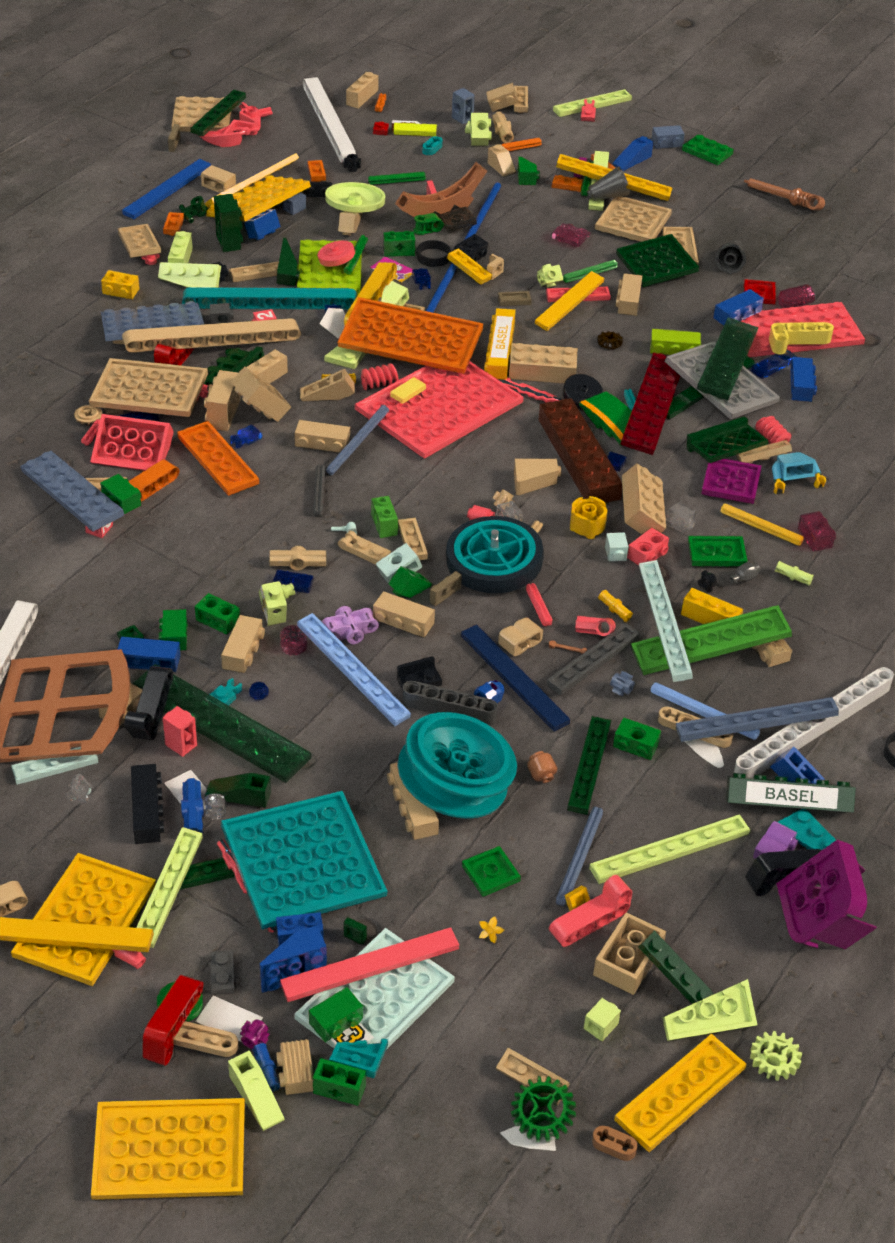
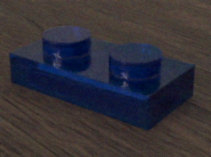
[272,570,314,593]

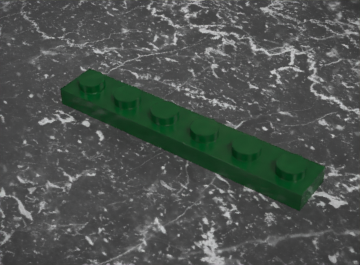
[190,89,246,136]
[567,716,612,815]

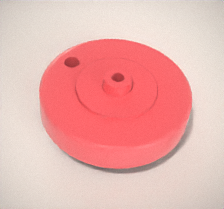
[317,240,355,267]

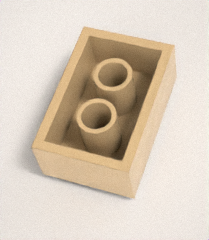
[231,367,291,422]
[204,370,241,431]
[593,912,666,995]

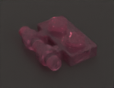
[552,223,591,247]

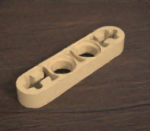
[658,707,733,748]

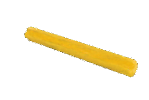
[721,503,804,546]

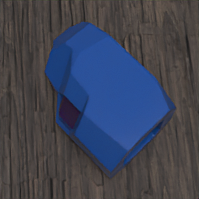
[474,680,505,703]

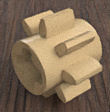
[493,489,515,511]

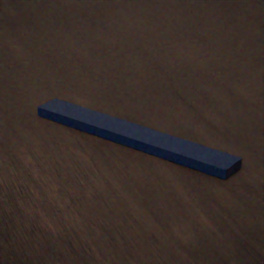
[461,625,570,732]

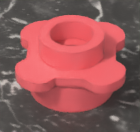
[141,254,160,265]

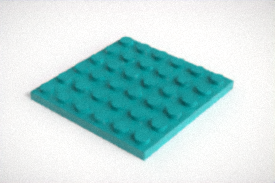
[221,791,388,930]

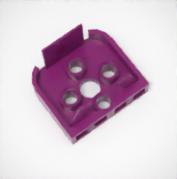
[776,839,877,949]

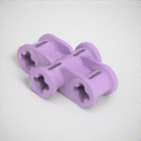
[321,606,379,644]

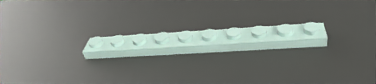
[639,560,693,682]

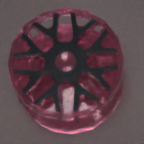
[280,625,307,655]

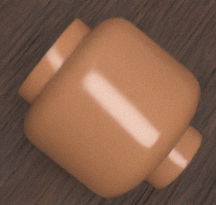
[527,751,557,783]

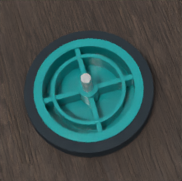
[446,516,544,593]

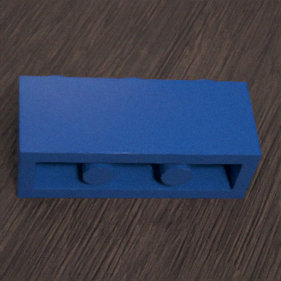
[713,289,764,328]
[790,357,817,402]
[117,637,181,672]

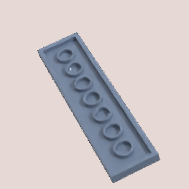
[20,451,124,531]

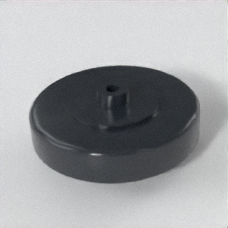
[562,374,603,410]

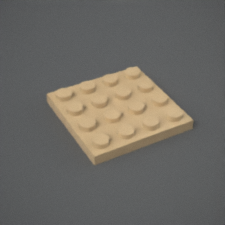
[172,96,231,132]
[595,196,672,242]

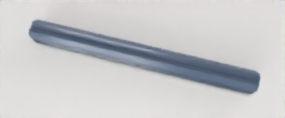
[326,405,389,475]
[556,807,603,907]

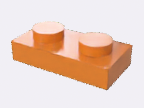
[307,160,326,182]
[552,175,583,192]
[163,212,184,236]

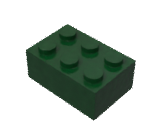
[214,193,243,252]

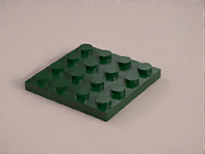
[616,234,699,287]

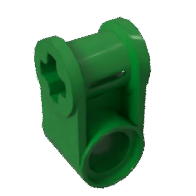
[413,213,444,235]

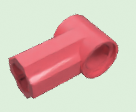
[575,616,616,636]

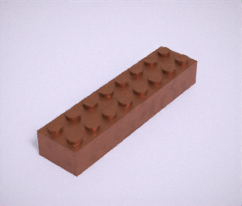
[538,398,623,503]

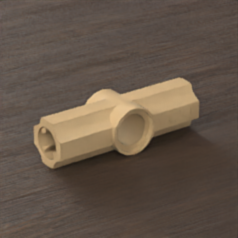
[492,112,514,143]
[270,546,326,571]

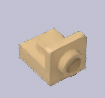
[487,254,504,280]

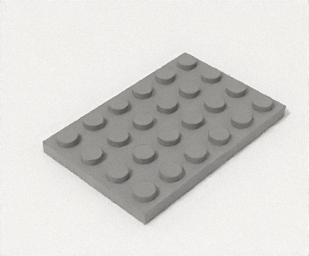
[665,341,780,419]

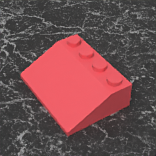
[90,414,174,471]

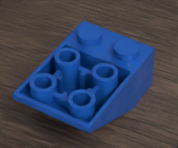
[260,925,327,993]

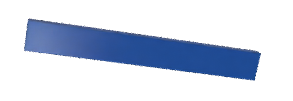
[122,159,211,219]

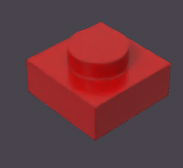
[373,122,389,136]

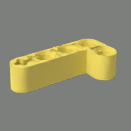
[769,322,834,355]

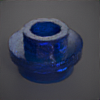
[249,682,269,700]

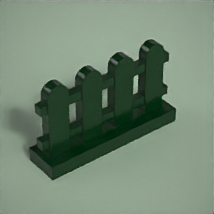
[204,346,264,386]

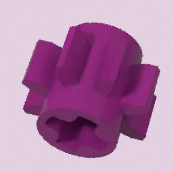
[240,1019,270,1049]

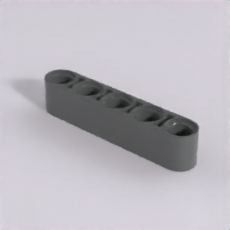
[402,681,498,726]

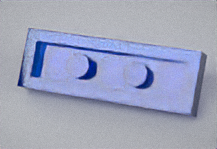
[751,350,798,379]

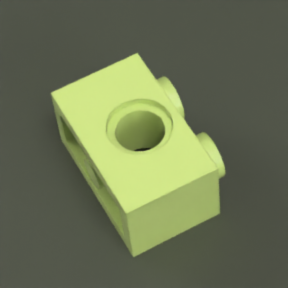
[470,113,492,146]

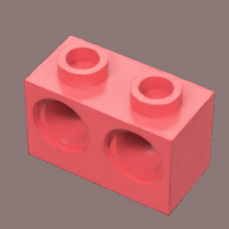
[627,528,669,565]

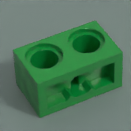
[195,593,240,635]

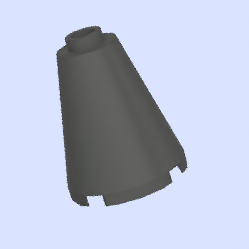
[587,166,630,201]
[715,240,746,274]

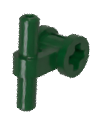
[179,196,208,223]

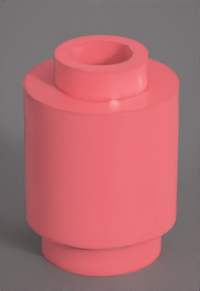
[467,505,495,521]

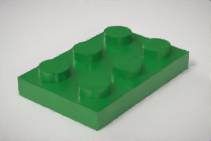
[682,135,734,165]
[688,536,748,566]

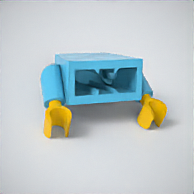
[772,452,826,494]

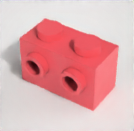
[163,706,197,757]

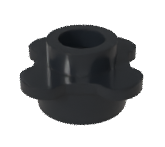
[698,570,717,592]

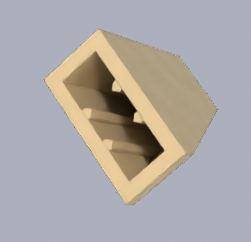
[514,459,561,495]

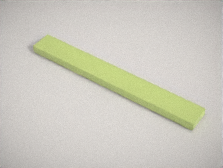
[589,814,750,884]

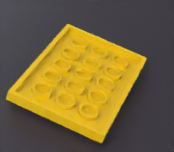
[206,175,311,222]
[11,853,156,986]
[91,1098,245,1200]

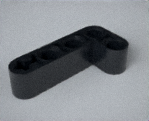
[125,666,173,740]
[745,849,822,896]

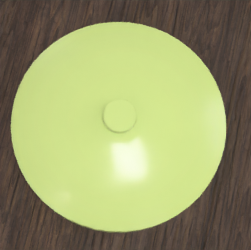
[325,182,385,213]

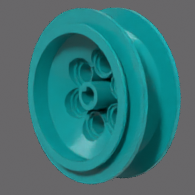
[397,712,517,818]

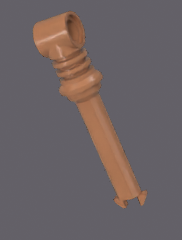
[744,178,825,211]

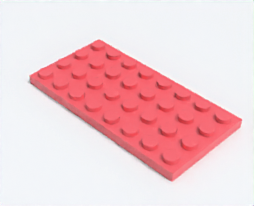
[726,302,865,357]

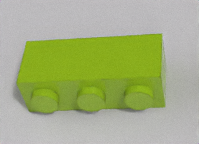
[650,329,701,355]

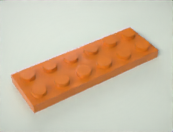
[177,421,259,496]

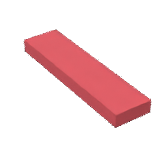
[546,286,611,302]

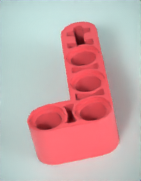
[549,875,632,947]

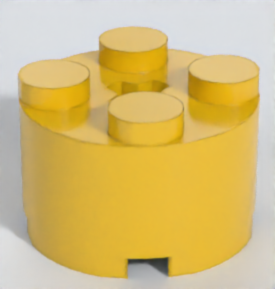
[570,496,608,539]

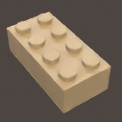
[509,343,578,383]
[622,463,666,535]

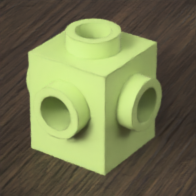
[537,264,563,288]

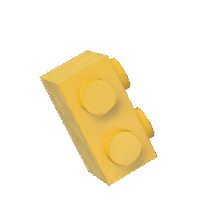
[101,270,139,299]

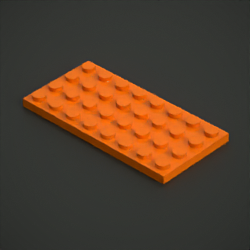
[337,297,483,374]

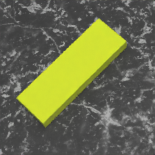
[394,123,437,136]

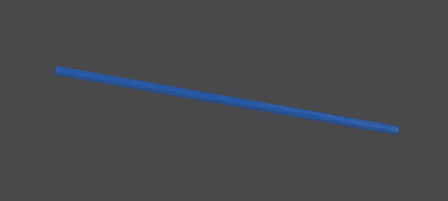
[425,182,501,313]

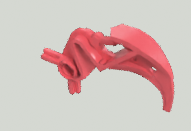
[191,102,273,147]

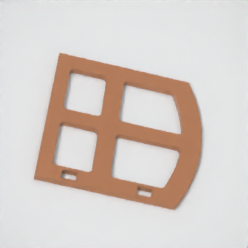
[0,649,130,763]

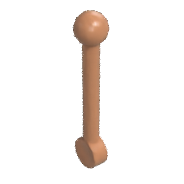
[549,641,587,654]

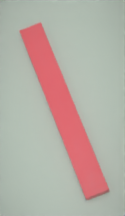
[280,927,459,1002]

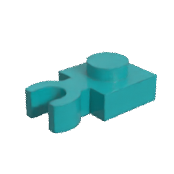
[207,678,242,710]

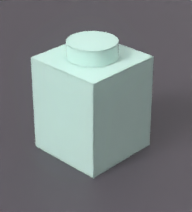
[605,532,628,562]

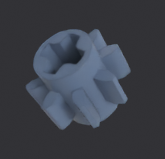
[610,671,635,696]

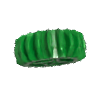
[511,1076,576,1143]

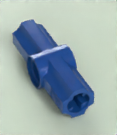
[181,778,204,835]

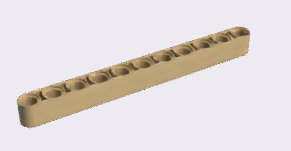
[122,319,301,352]

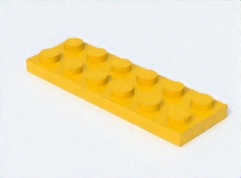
[614,1034,746,1152]

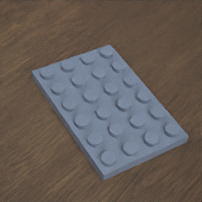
[101,301,204,341]

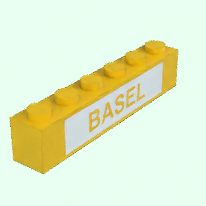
[484,308,516,380]

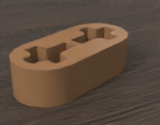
[592,1126,638,1161]

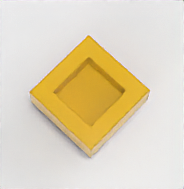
[564,885,590,911]

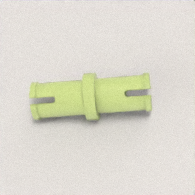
[775,561,814,586]

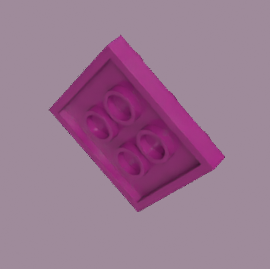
[701,459,762,504]

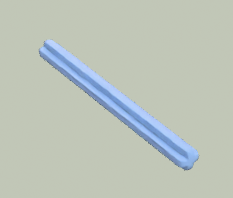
[651,682,760,740]

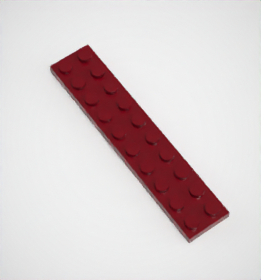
[620,352,680,456]

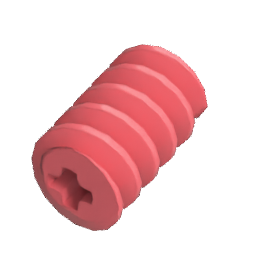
[361,363,399,390]
[755,416,791,444]

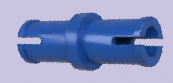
[252,1043,280,1092]

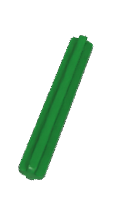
[581,161,594,196]
[368,172,426,185]
[343,235,368,275]
[563,260,618,283]

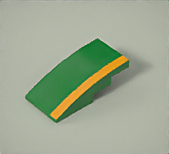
[579,391,632,446]

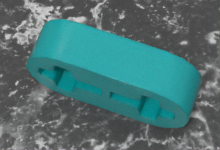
[422,136,443,155]

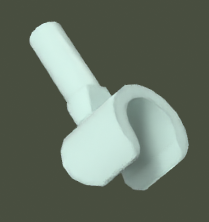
[331,522,357,535]

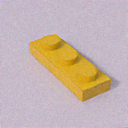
[447,248,492,285]

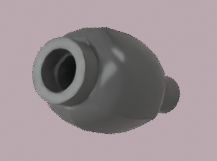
[729,562,760,584]

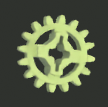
[750,1031,802,1081]

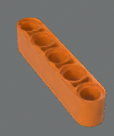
[129,459,180,502]

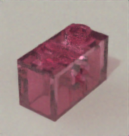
[797,511,836,552]

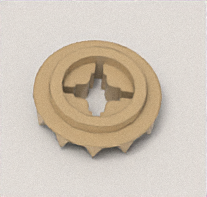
[74,405,102,425]

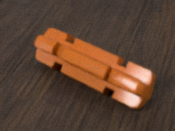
[375,93,386,112]

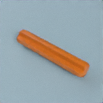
[501,138,542,151]

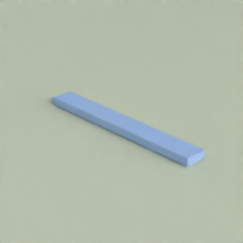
[297,613,411,726]

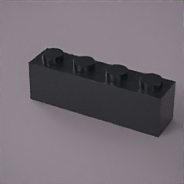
[131,764,164,844]

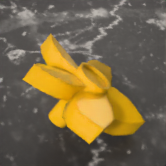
[479,916,505,944]

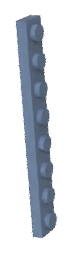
[676,697,839,742]

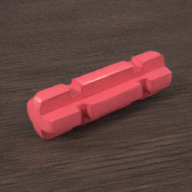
[81,419,100,446]

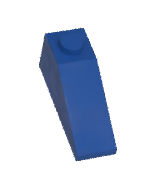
[612,136,653,171]
[770,746,825,783]

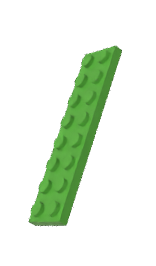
[631,605,792,675]

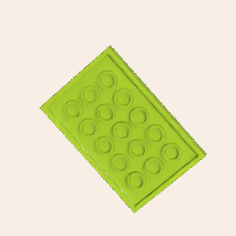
[297,240,362,296]

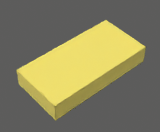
[390,377,426,404]

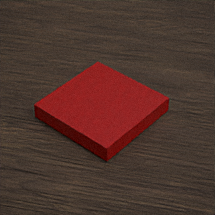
[743,279,776,305]

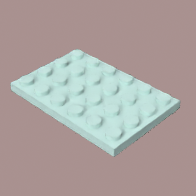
[295,928,455,1050]

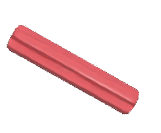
[526,583,553,627]

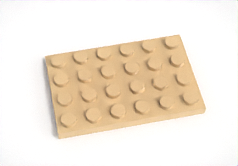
[89,358,208,417]

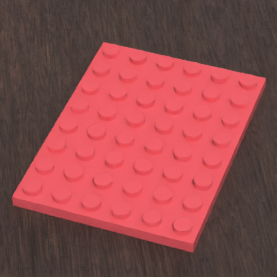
[355,361,523,459]

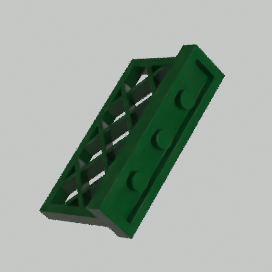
[686,416,768,463]

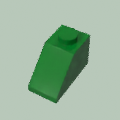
[517,157,540,185]
[388,566,432,598]

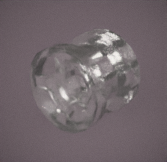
[204,794,226,820]

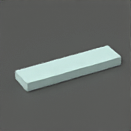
[11,747,98,785]

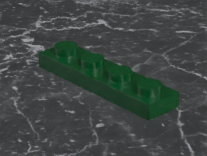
[638,930,714,1004]

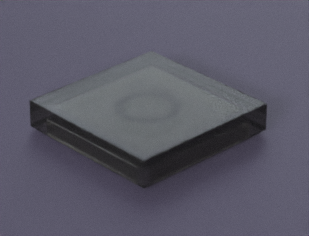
[438,206,477,233]

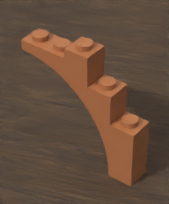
[395,162,487,217]

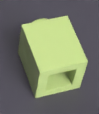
[584,998,621,1041]

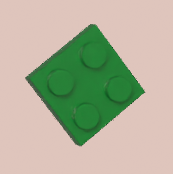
[462,846,521,897]

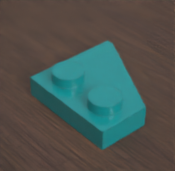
[329,1039,389,1079]

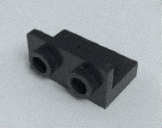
[302,181,332,197]
[454,234,488,262]
[397,656,442,690]

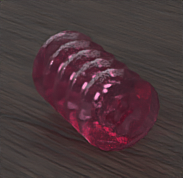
[778,284,815,309]

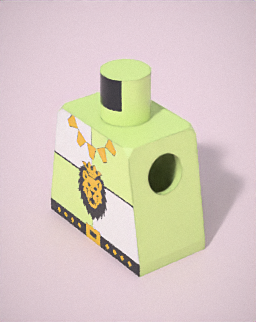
[258,581,287,626]

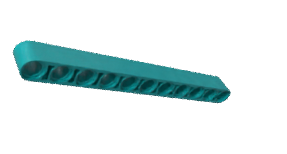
[182,287,357,310]

